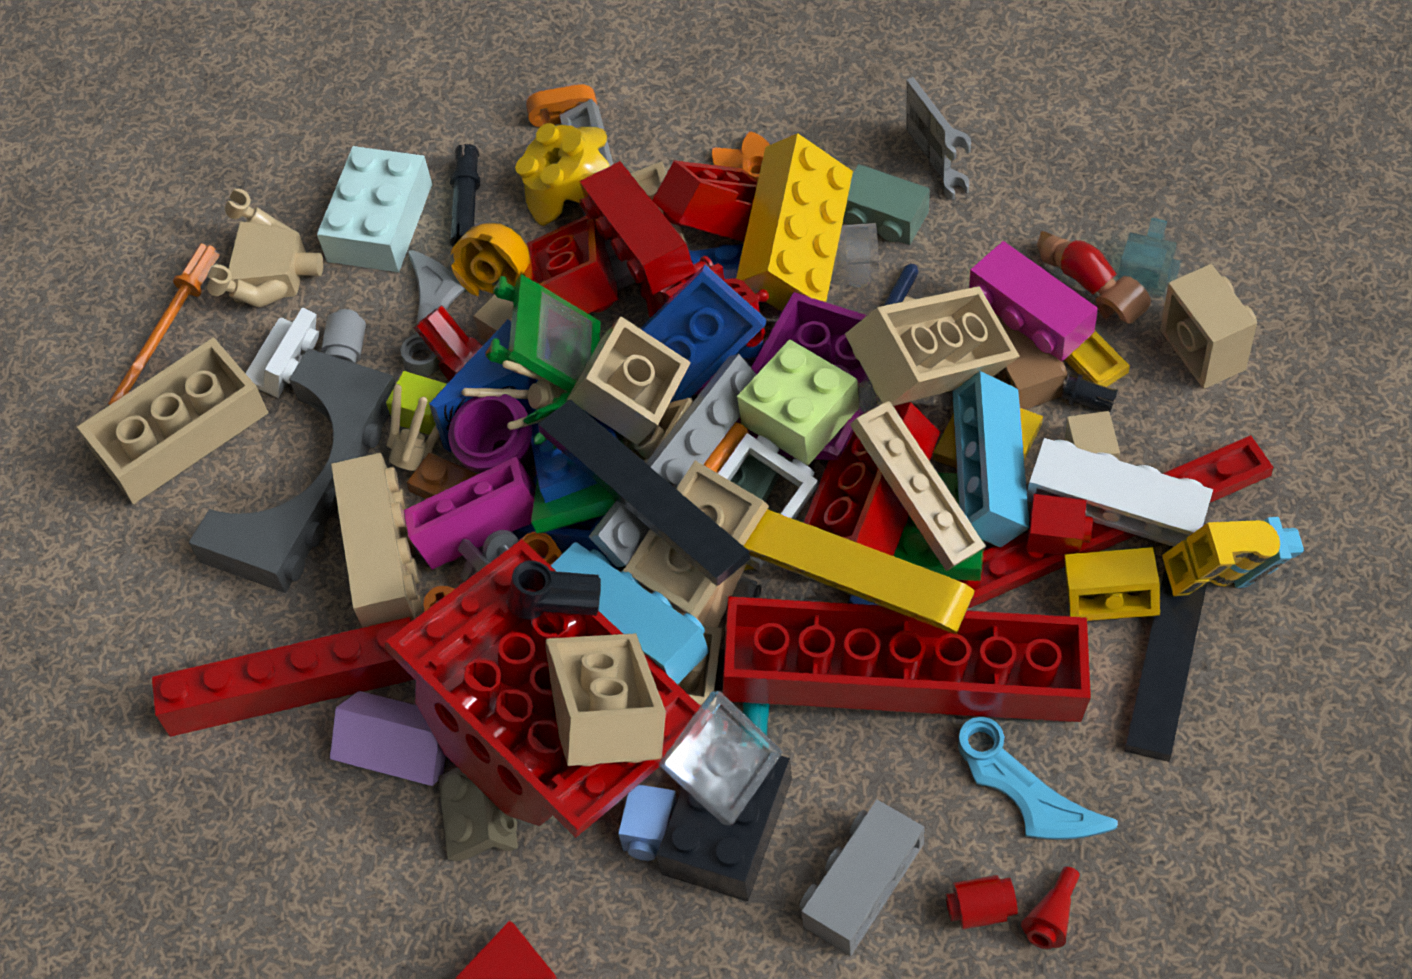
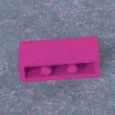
[969,241,1098,362]
[404,456,536,570]

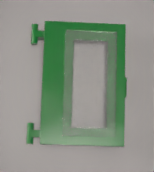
[485,274,601,393]

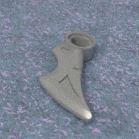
[400,250,466,376]

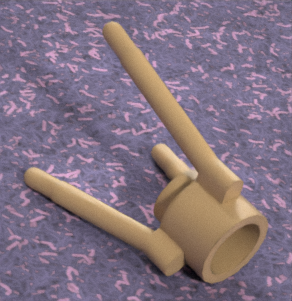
[462,360,567,430]
[386,384,439,471]

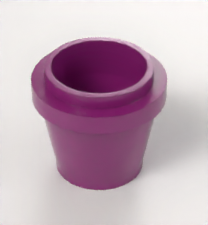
[448,394,534,473]

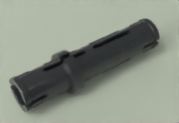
[449,144,481,247]

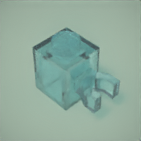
[1118,218,1182,297]

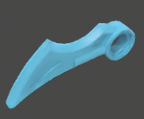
[958,717,1118,840]

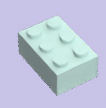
[317,146,432,272]

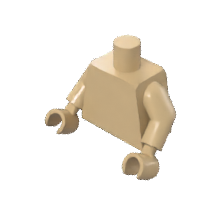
[207,189,323,308]

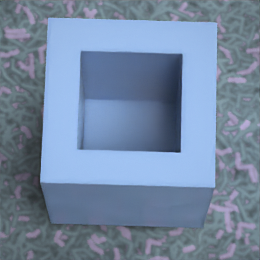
[618,785,677,861]

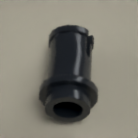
[1062,374,1118,412]

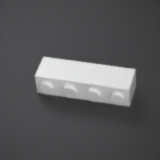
[1027,438,1213,547]

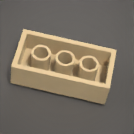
[845,286,1020,406]
[77,337,268,504]
[331,453,424,628]

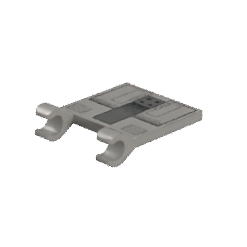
[906,77,971,200]

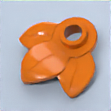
[712,131,770,181]

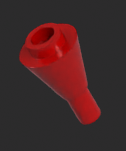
[1021,866,1080,949]

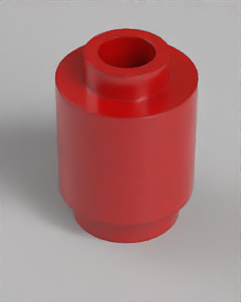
[945,875,1018,930]

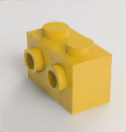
[1065,547,1160,621]

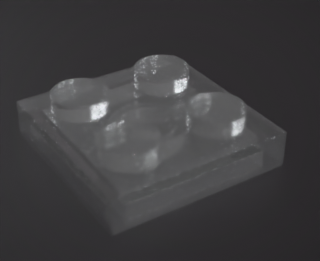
[659,691,783,825]

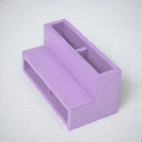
[330,691,446,786]

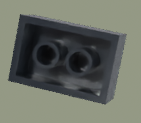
[657,733,792,902]

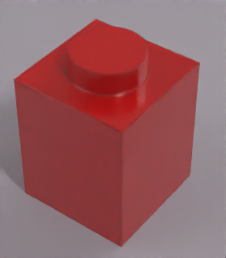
[1026,494,1093,556]

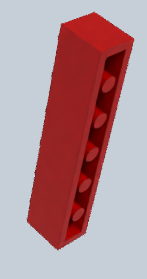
[152,617,415,737]

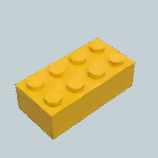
[736,133,853,312]

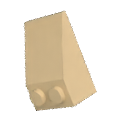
[545,633,666,766]

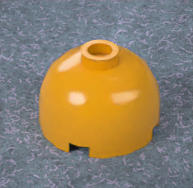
[451,222,530,296]

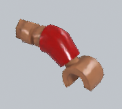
[1037,230,1151,324]

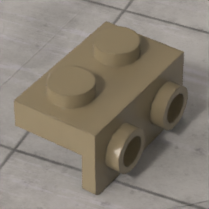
[438,767,518,861]

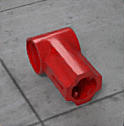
[413,305,482,381]

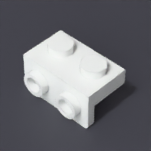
[245,308,319,398]

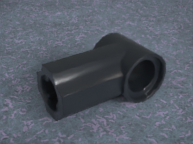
[507,560,601,620]

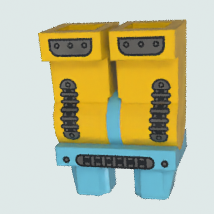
[1162,517,1304,596]

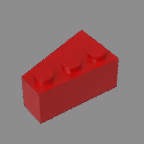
[652,160,758,242]

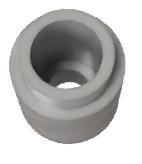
[321,309,366,363]

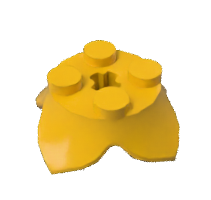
[515,123,610,226]

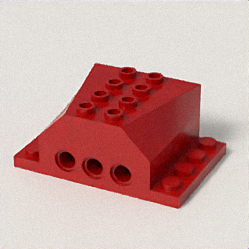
[385,539,711,838]

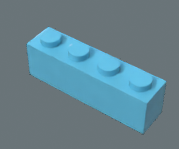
[953,371,1030,548]
[551,542,709,684]

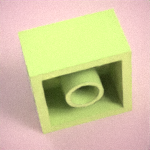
[737,339,859,465]

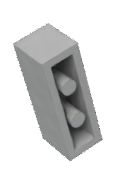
[800,799,925,956]

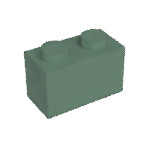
[843,164,930,245]

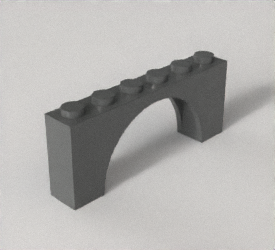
[189,348,396,593]

